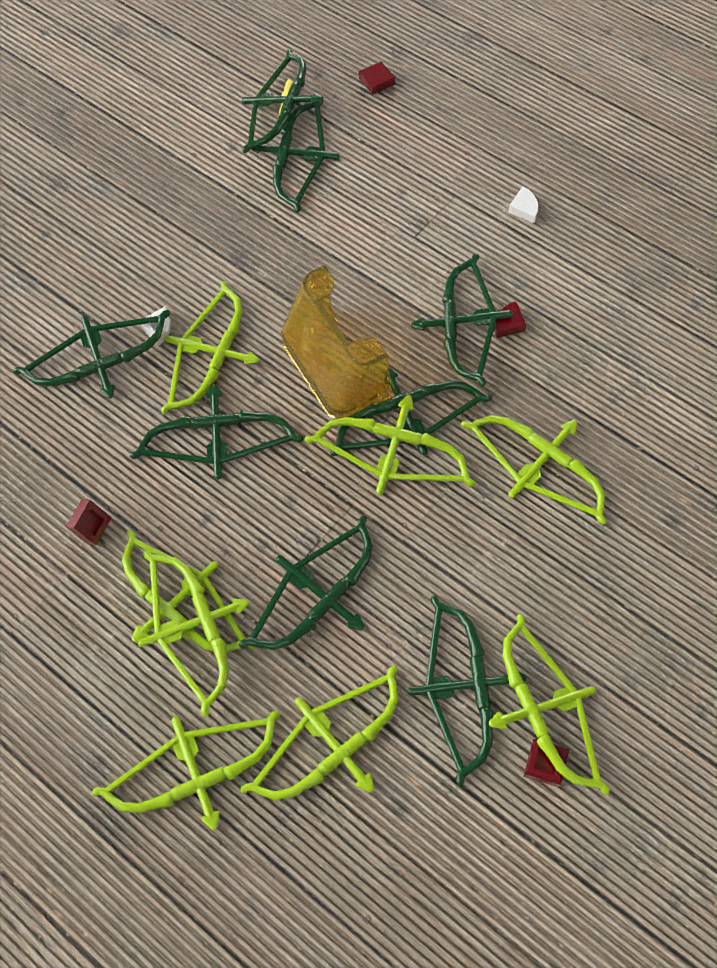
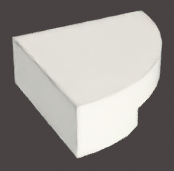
[508,187,538,223]
[141,306,171,347]

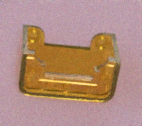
[281,265,389,419]

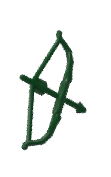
[241,49,324,154]
[251,100,340,213]
[411,253,513,387]
[13,310,171,399]
[330,367,493,457]
[129,385,304,480]
[239,516,373,650]
[407,595,527,786]

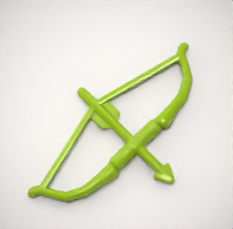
[161,280,259,415]
[305,395,476,495]
[461,415,607,525]
[122,530,256,653]
[138,550,250,717]
[489,614,610,795]
[240,665,399,801]
[92,710,281,830]

